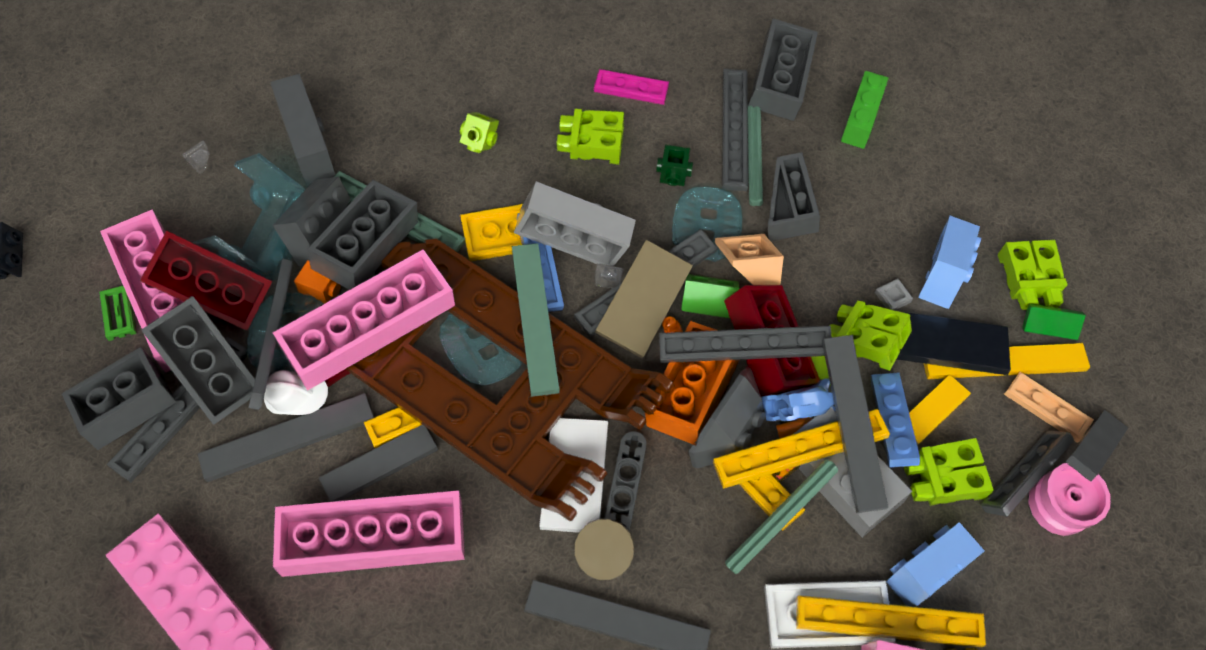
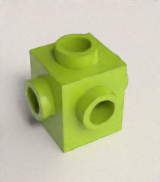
[460,112,499,153]

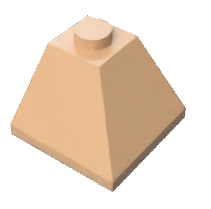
[715,234,784,285]

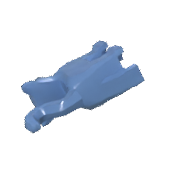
[761,378,836,421]

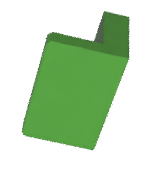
[681,274,739,318]

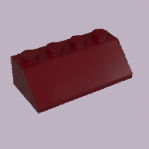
[140,231,272,331]
[724,285,820,396]

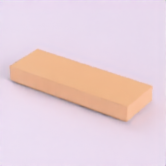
[1004,372,1094,443]

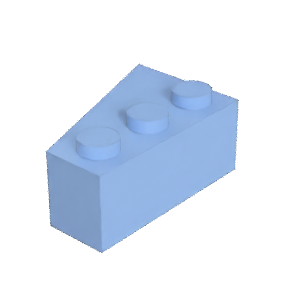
[918,216,981,309]
[886,522,984,607]

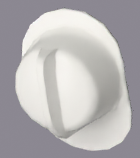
[264,370,328,415]

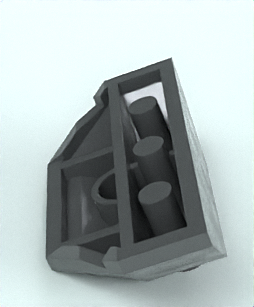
[689,366,765,469]

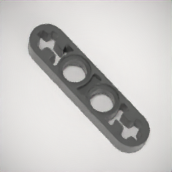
[605,431,646,532]

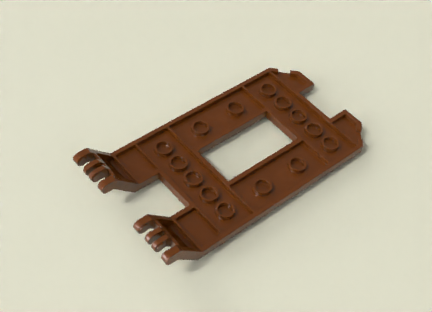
[346,239,674,522]

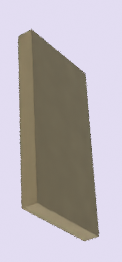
[595,240,693,358]

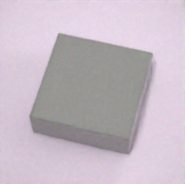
[875,279,913,311]

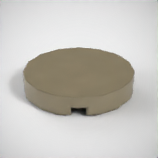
[575,519,635,580]

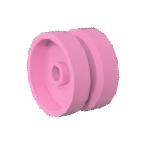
[1028,463,1110,536]

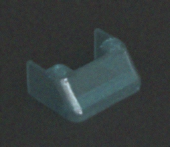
[192,153,306,281]

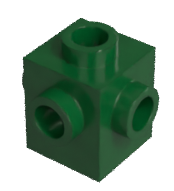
[656,145,693,186]

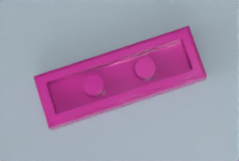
[594,69,669,105]

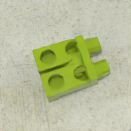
[557,109,624,165]
[997,240,1067,310]
[829,300,912,371]
[903,438,994,506]

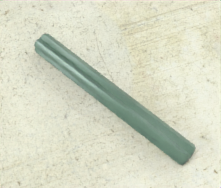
[748,105,763,206]
[725,459,838,574]

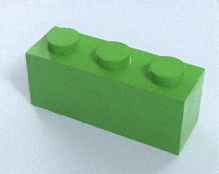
[841,71,889,149]

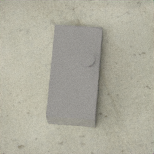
[514,181,636,268]
[794,407,912,538]

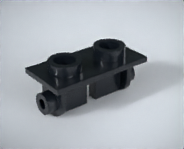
[0,222,23,279]

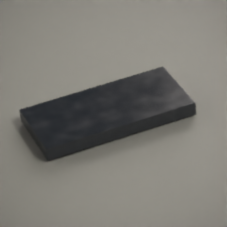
[897,311,1011,375]

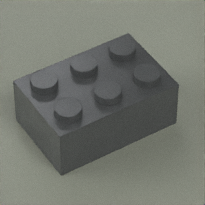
[62,347,176,450]

